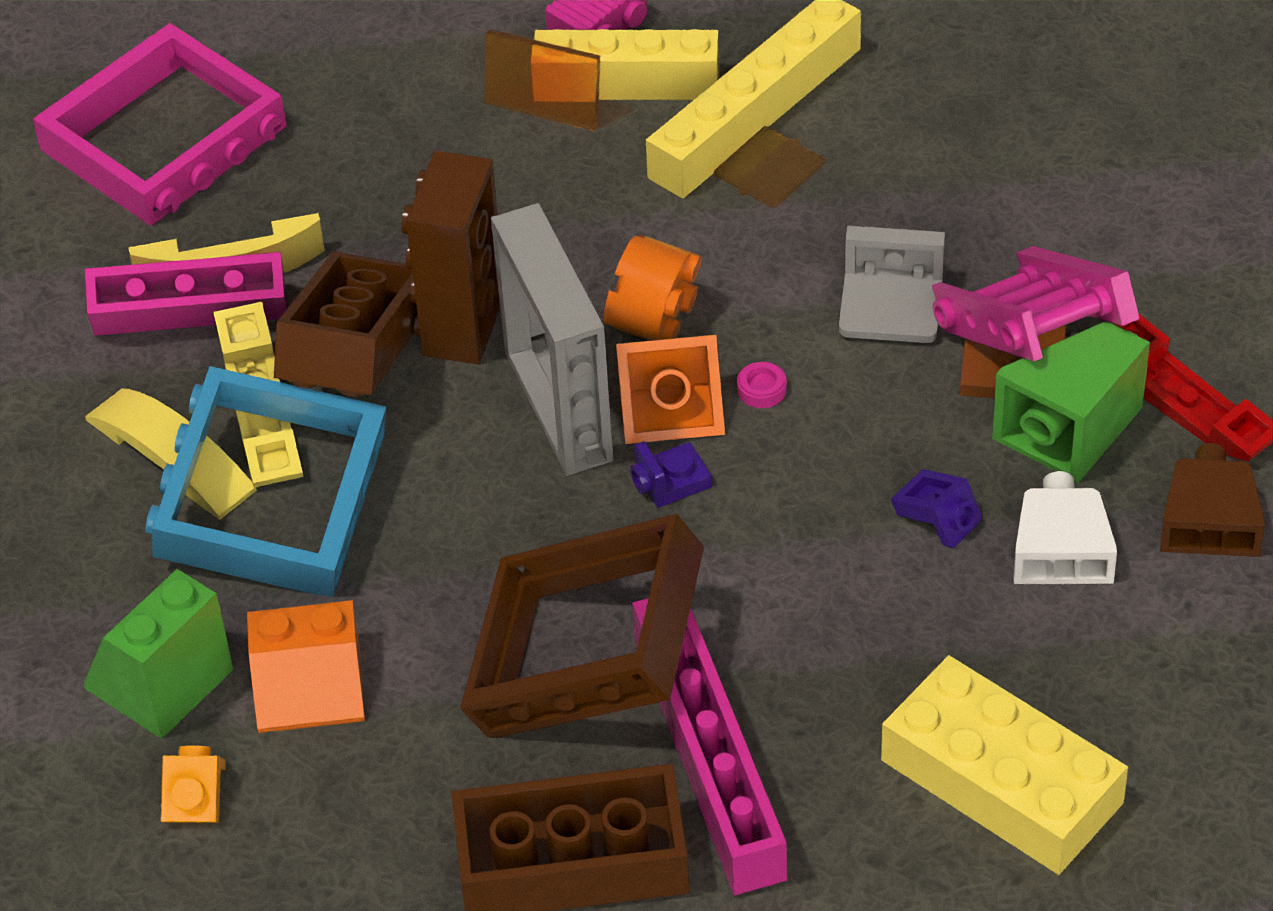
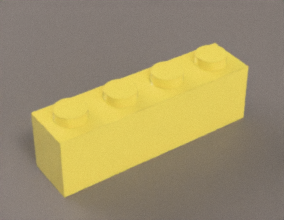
[532,29,719,100]

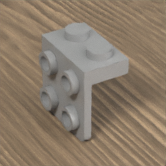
[839,226,945,343]

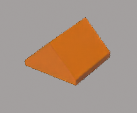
[616,334,725,444]

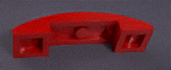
[1114,314,1273,462]

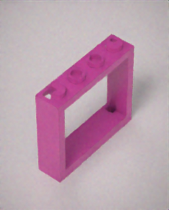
[33,23,287,226]

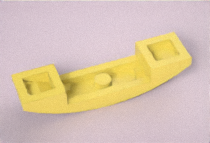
[129,213,325,274]
[214,302,303,488]
[85,388,257,520]

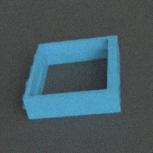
[145,366,386,597]

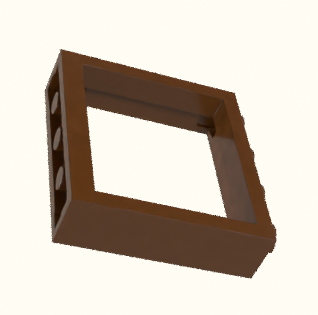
[460,514,704,738]

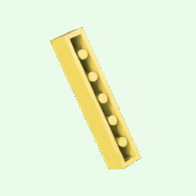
[646,0,861,199]

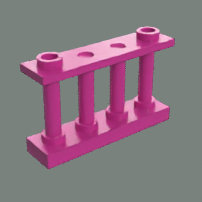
[932,246,1140,361]

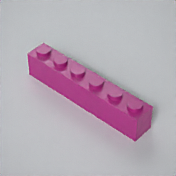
[632,598,787,896]

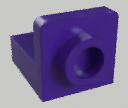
[630,441,712,508]
[890,469,982,548]

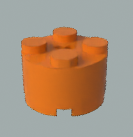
[604,234,702,341]

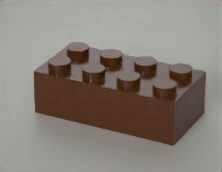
[401,150,500,365]
[273,251,417,397]
[451,763,690,911]

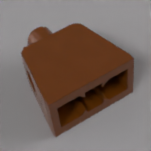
[1160,443,1265,557]

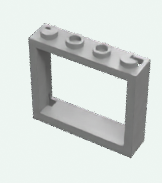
[491,203,613,476]

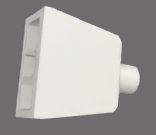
[1013,471,1117,584]

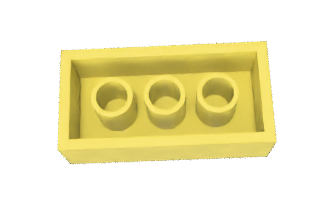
[881,655,1128,875]

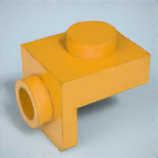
[161,746,226,823]

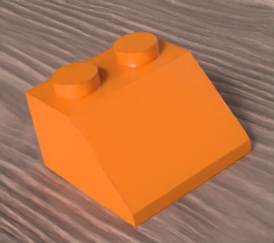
[247,600,365,733]

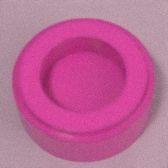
[737,362,787,408]

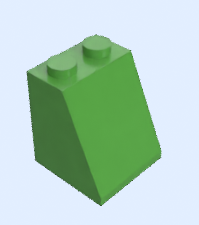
[992,321,1150,483]
[83,569,234,739]

